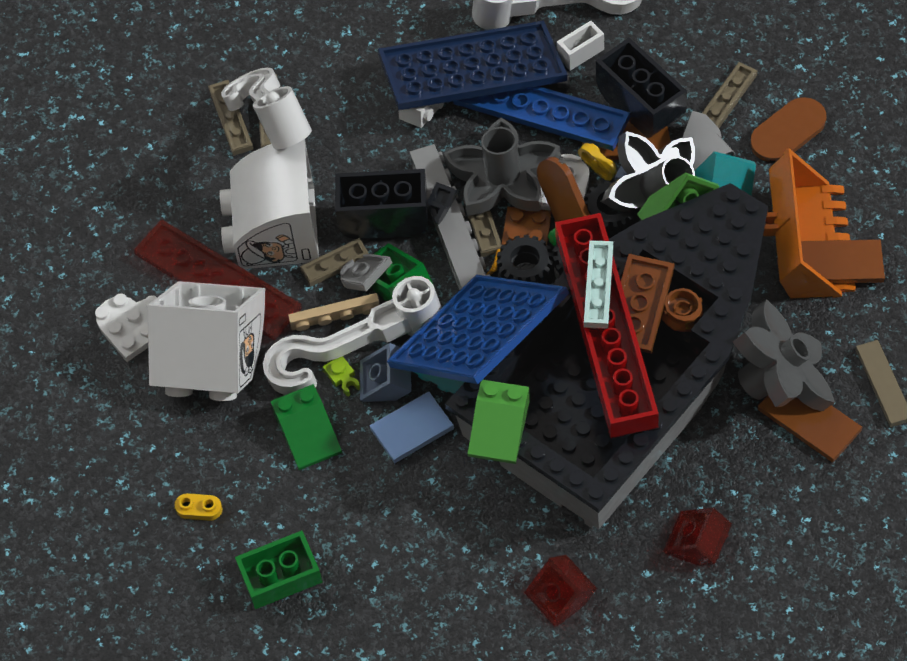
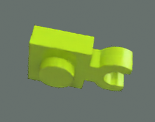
[323,356,360,396]

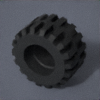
[584,180,639,239]
[497,235,554,284]

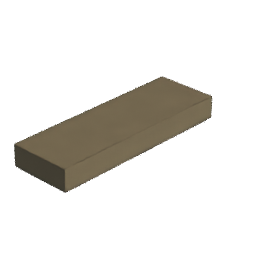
[463,199,502,257]
[300,238,369,287]

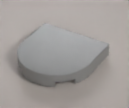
[340,254,392,291]

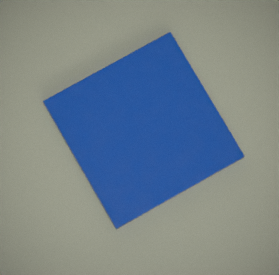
[387,274,570,384]

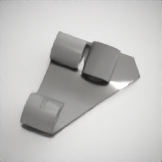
[682,111,735,171]

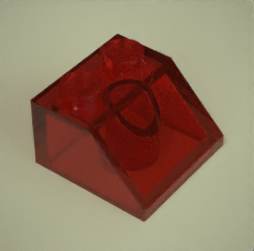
[663,507,732,566]
[524,555,597,627]

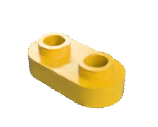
[578,143,617,181]
[175,493,223,521]

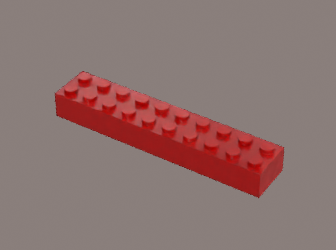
[555,213,659,438]

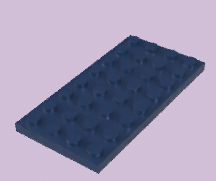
[378,21,568,111]

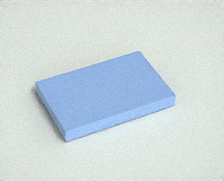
[370,391,454,464]

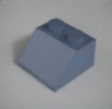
[360,343,412,402]

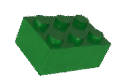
[235,530,323,609]

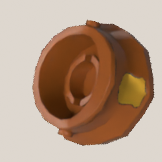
[661,288,703,332]

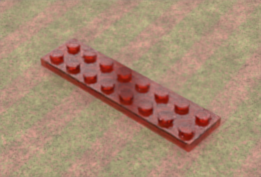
[134,219,302,340]

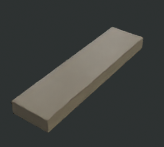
[702,62,758,128]
[208,80,254,156]
[856,340,907,427]

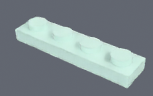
[584,241,613,328]

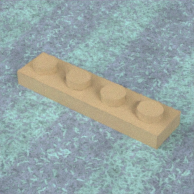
[288,293,379,331]

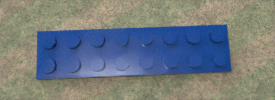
[453,86,630,151]

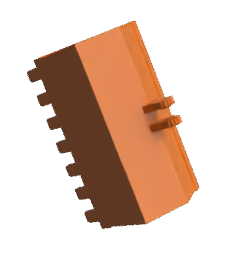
[763,148,856,298]

